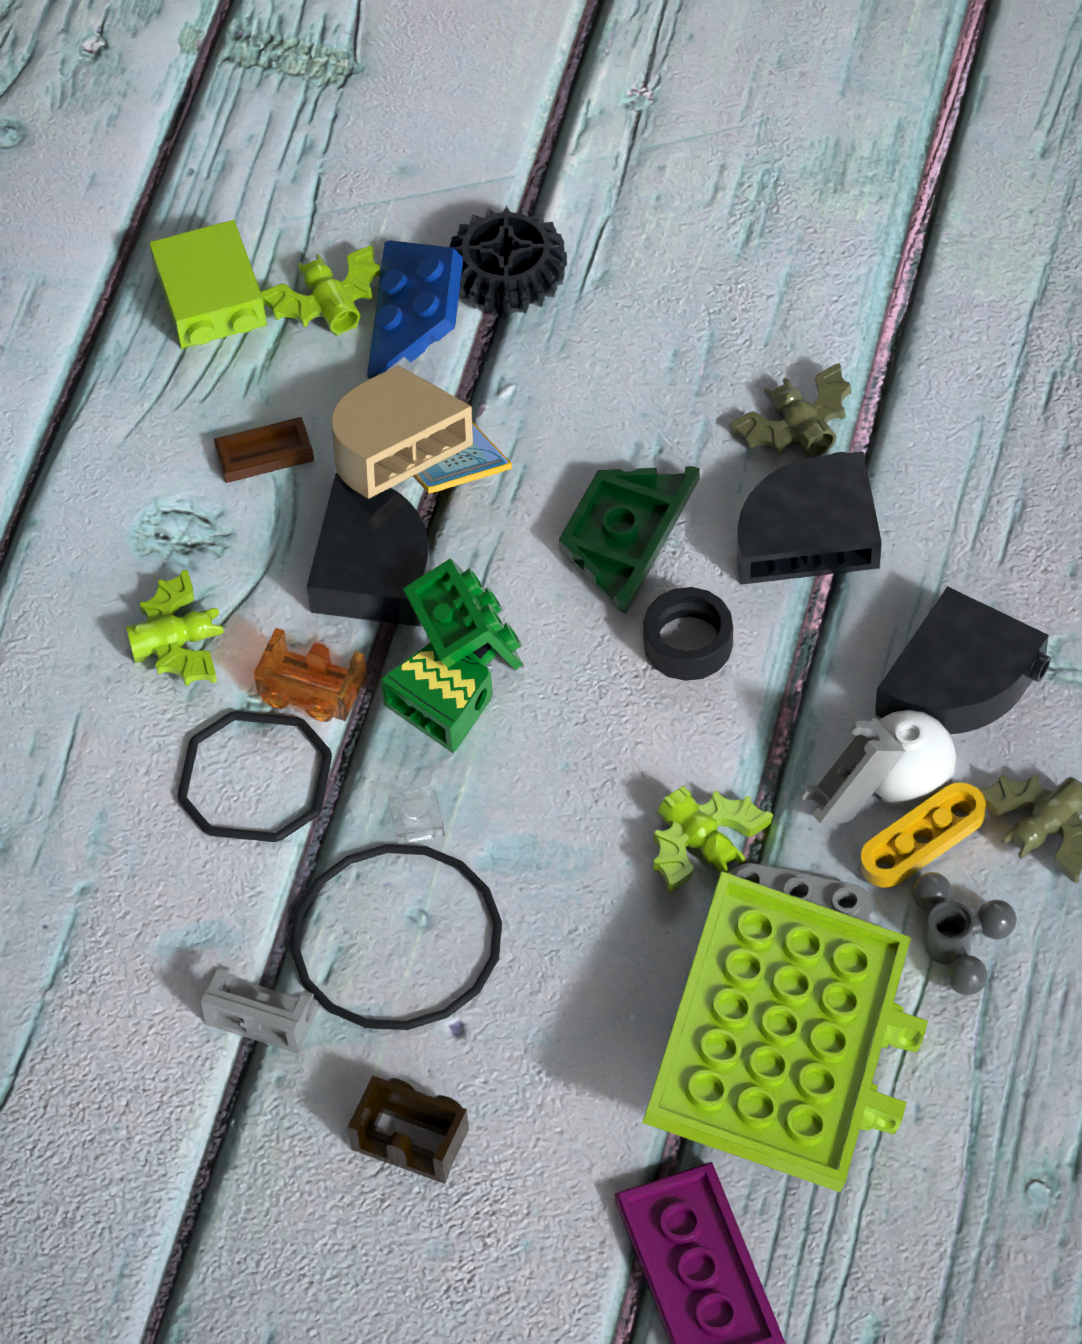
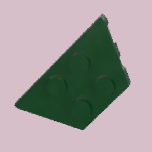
[559,466,700,613]

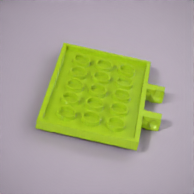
[642,871,928,1192]

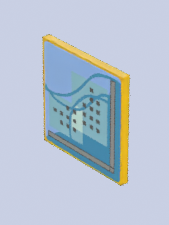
[413,422,512,494]

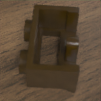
[347,1075,469,1184]

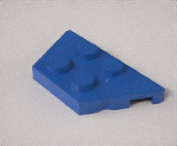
[367,240,463,379]

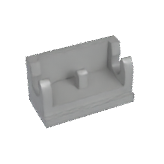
[800,718,906,823]
[200,965,319,1054]

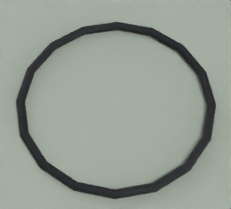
[290,844,502,1030]

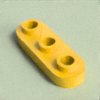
[860,783,986,888]

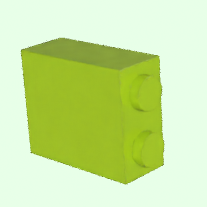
[149,219,267,349]

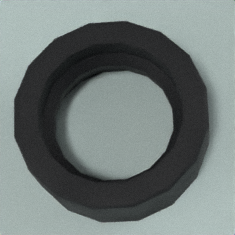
[643,587,733,681]

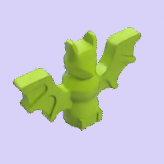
[261,245,381,336]
[126,570,224,686]
[652,785,773,892]

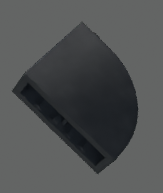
[737,451,882,585]
[307,473,431,627]
[875,586,1051,734]

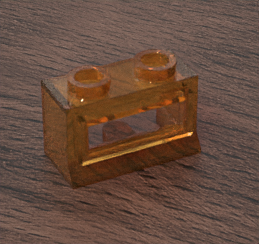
[254,628,367,722]

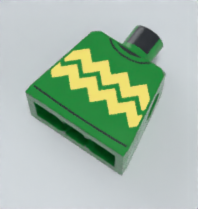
[381,643,496,753]

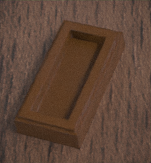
[214,417,314,483]

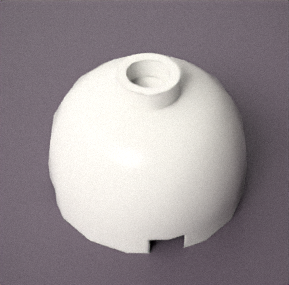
[874,710,957,810]

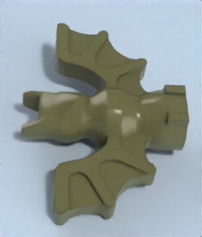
[729,363,852,457]
[978,775,1082,883]

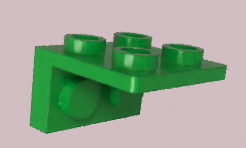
[403,558,523,670]

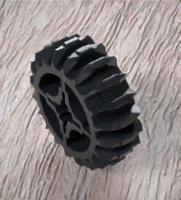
[449,205,567,317]

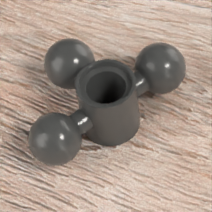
[912,872,1017,995]

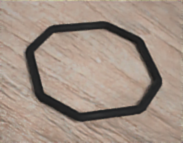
[177,711,332,842]

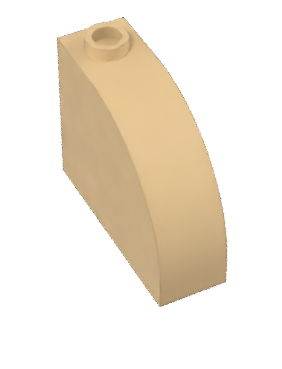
[332,365,473,499]

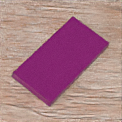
[615,1162,786,1344]

